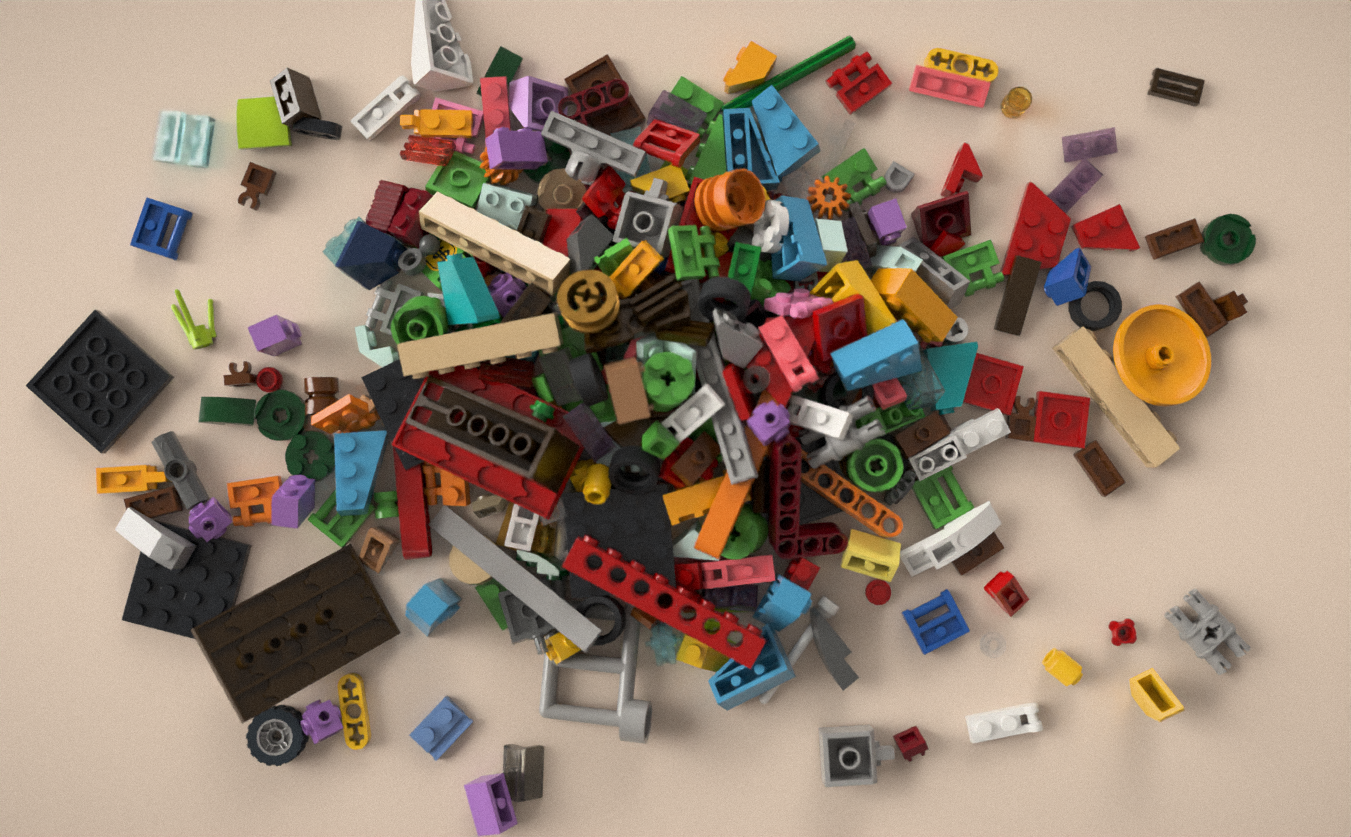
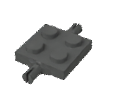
[498,567,557,655]

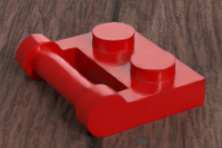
[633,119,700,168]

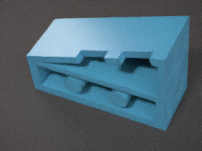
[752,85,821,183]
[723,108,780,190]
[771,195,827,282]
[831,319,922,391]
[334,430,390,516]
[752,573,813,632]
[405,578,462,637]
[708,623,796,711]

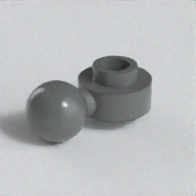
[398,234,440,276]

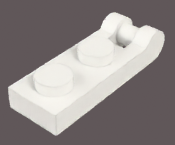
[350,75,421,142]
[661,383,725,443]
[787,395,853,441]
[965,703,1043,743]

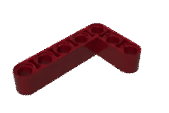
[558,79,631,208]
[768,432,848,559]

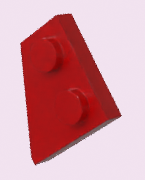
[1071,204,1140,251]

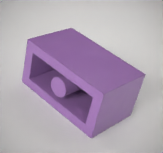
[485,127,548,169]
[867,198,907,246]
[247,315,302,357]
[272,475,315,529]
[464,773,518,836]

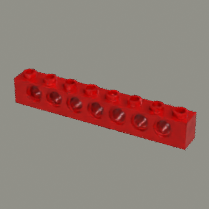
[562,535,766,669]

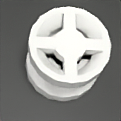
[943,317,968,344]

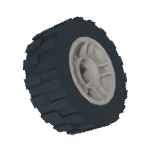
[246,705,309,766]

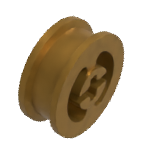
[557,270,620,334]

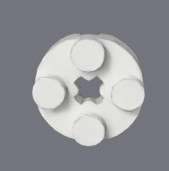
[752,200,789,253]

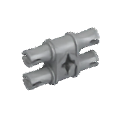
[798,396,885,469]
[1164,589,1250,675]

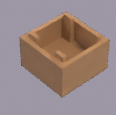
[604,356,654,424]

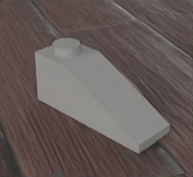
[897,237,970,309]
[115,507,197,570]

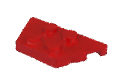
[1000,182,1071,276]
[746,315,816,408]

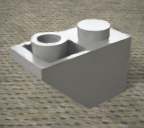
[713,309,763,369]

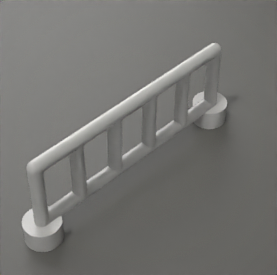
[539,447,673,744]

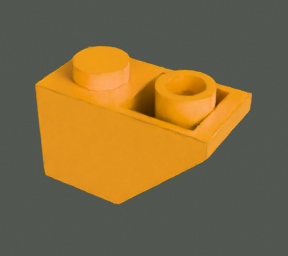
[723,41,777,94]

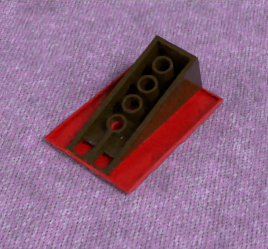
[391,364,595,520]

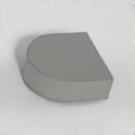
[884,161,915,193]

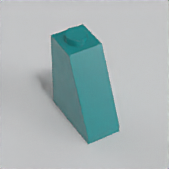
[437,253,500,325]
[922,342,978,415]

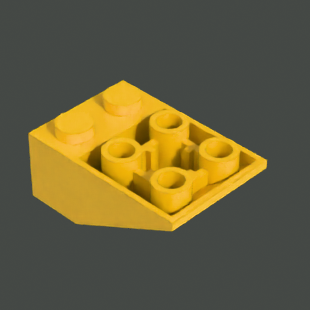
[809,260,897,336]

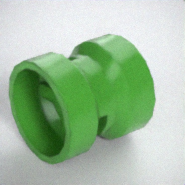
[373,491,399,519]

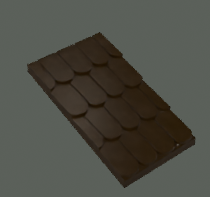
[191,543,401,724]

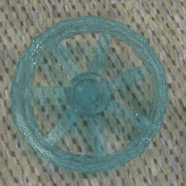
[645,621,682,667]

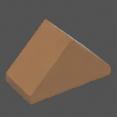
[359,526,401,574]

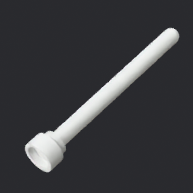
[759,596,840,704]

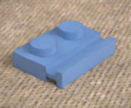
[409,696,473,761]

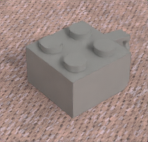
[613,178,683,258]
[819,725,895,787]

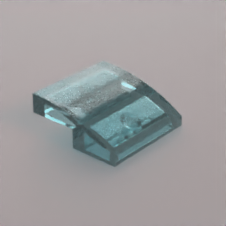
[153,111,216,168]

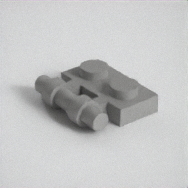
[365,280,424,336]

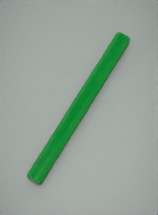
[722,36,856,112]

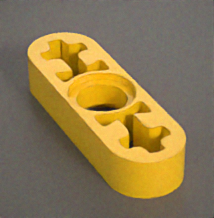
[924,48,999,83]
[337,673,371,750]

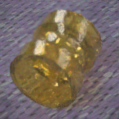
[1000,86,1032,119]

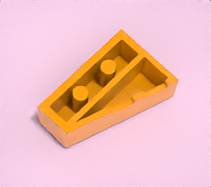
[871,268,958,342]
[662,469,753,526]

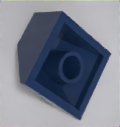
[335,221,407,290]

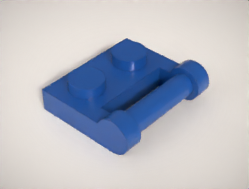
[130,197,193,261]
[901,589,970,655]

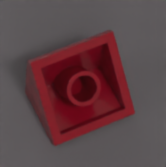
[911,191,971,248]

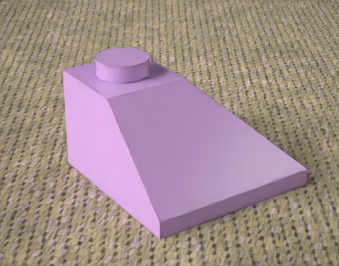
[509,76,568,131]

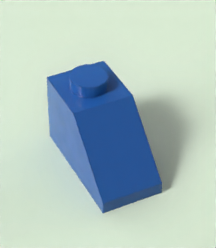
[1044,247,1091,306]

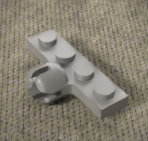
[541,111,646,185]

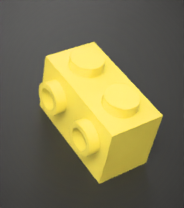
[841,529,901,582]

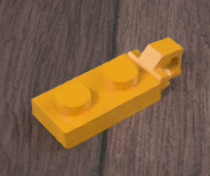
[400,109,473,138]
[601,240,664,301]
[96,465,172,494]

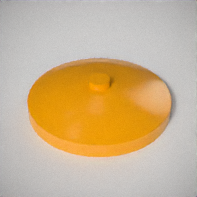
[1113,304,1211,407]

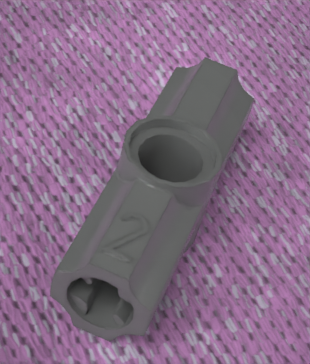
[151,431,210,509]

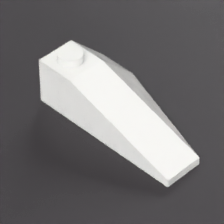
[411,0,473,92]

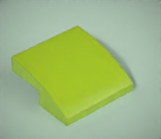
[237,97,292,150]

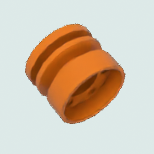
[694,169,766,232]

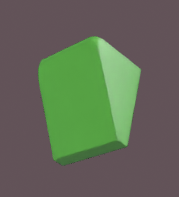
[531,372,558,402]
[642,421,679,460]

